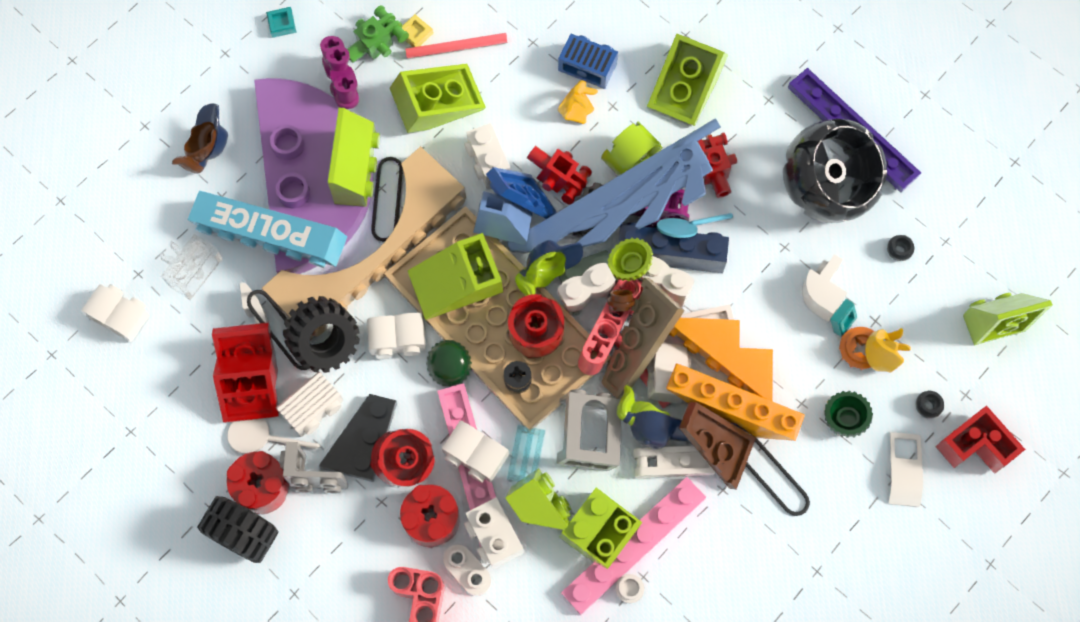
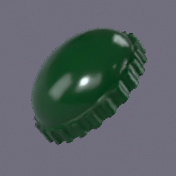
[426,340,472,387]
[824,391,873,438]

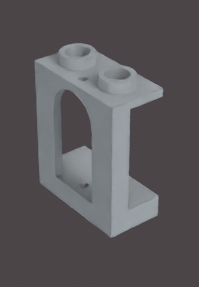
[556,389,621,471]

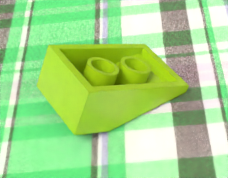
[647,33,728,126]
[389,63,486,133]
[963,292,1053,346]

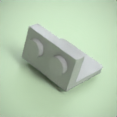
[280,442,348,494]

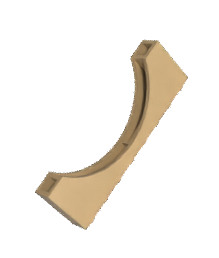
[262,146,466,340]

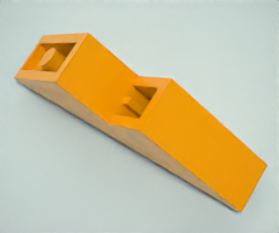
[669,317,773,401]
[666,363,805,441]

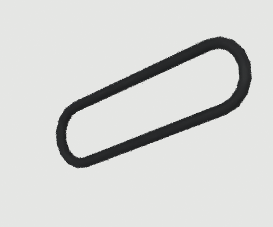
[371,157,403,242]
[247,290,310,370]
[746,437,810,516]

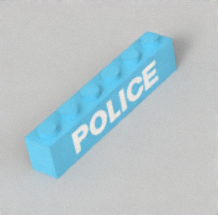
[187,190,348,268]

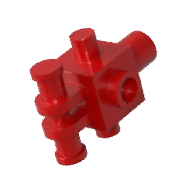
[697,132,737,198]
[526,145,592,205]

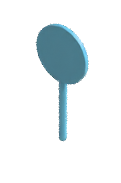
[657,213,733,238]

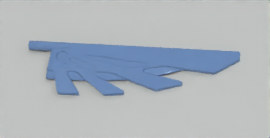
[508,118,721,253]

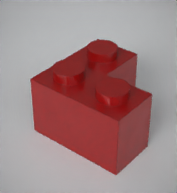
[935,405,1026,474]

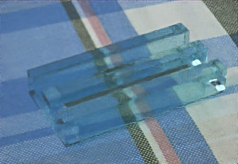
[507,425,545,482]

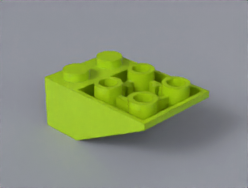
[407,233,503,320]

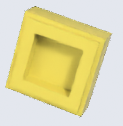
[402,14,434,47]

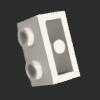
[464,123,510,189]
[463,497,524,569]

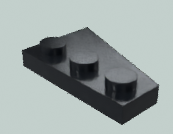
[318,394,397,482]

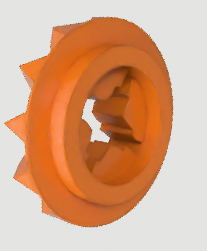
[839,327,875,371]

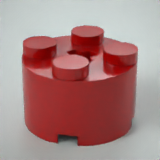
[508,294,564,358]
[370,429,435,487]
[226,451,290,514]
[400,484,460,548]

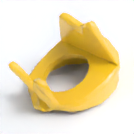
[557,80,598,124]
[865,328,911,373]

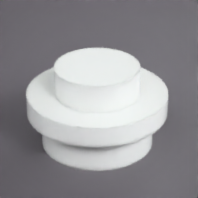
[615,574,645,604]

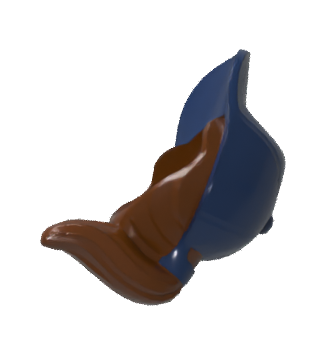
[172,103,228,174]

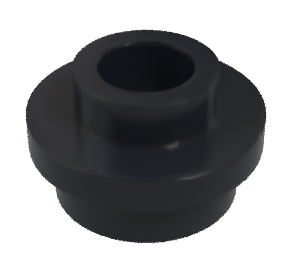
[887,235,915,261]
[915,390,944,418]

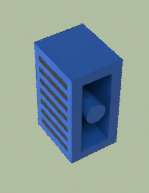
[558,33,618,89]

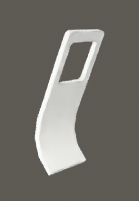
[888,432,923,507]

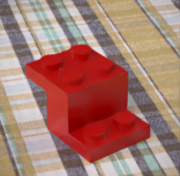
[212,323,279,423]

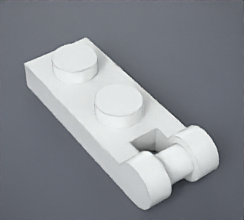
[633,446,715,479]

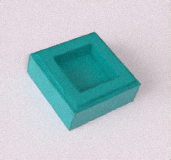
[266,7,297,38]
[830,299,857,337]

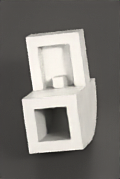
[802,254,848,322]

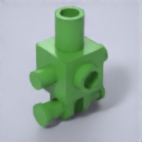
[347,5,409,63]

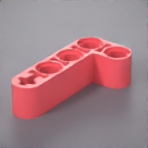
[578,279,643,375]
[388,567,445,622]

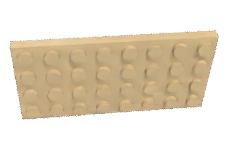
[384,206,611,433]

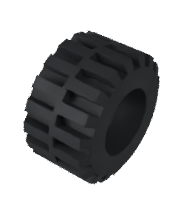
[283,296,360,373]
[197,496,279,563]

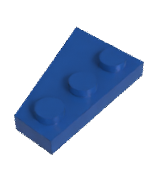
[486,167,558,219]

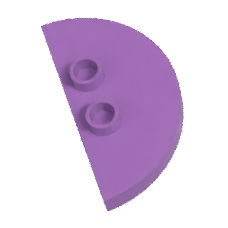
[254,78,374,274]

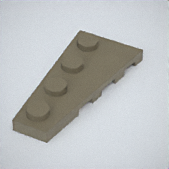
[601,277,685,399]

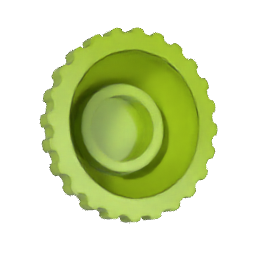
[607,238,653,281]

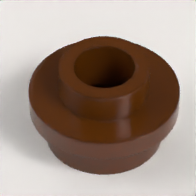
[607,289,635,311]

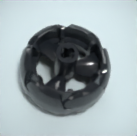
[783,118,887,223]

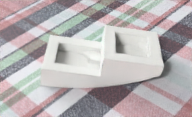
[240,282,272,331]

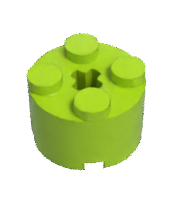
[601,121,663,176]

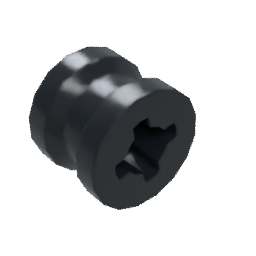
[503,361,532,394]

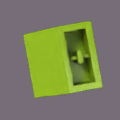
[505,468,572,530]
[559,487,642,570]

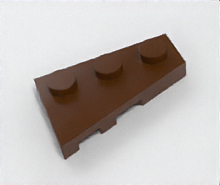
[679,402,756,490]

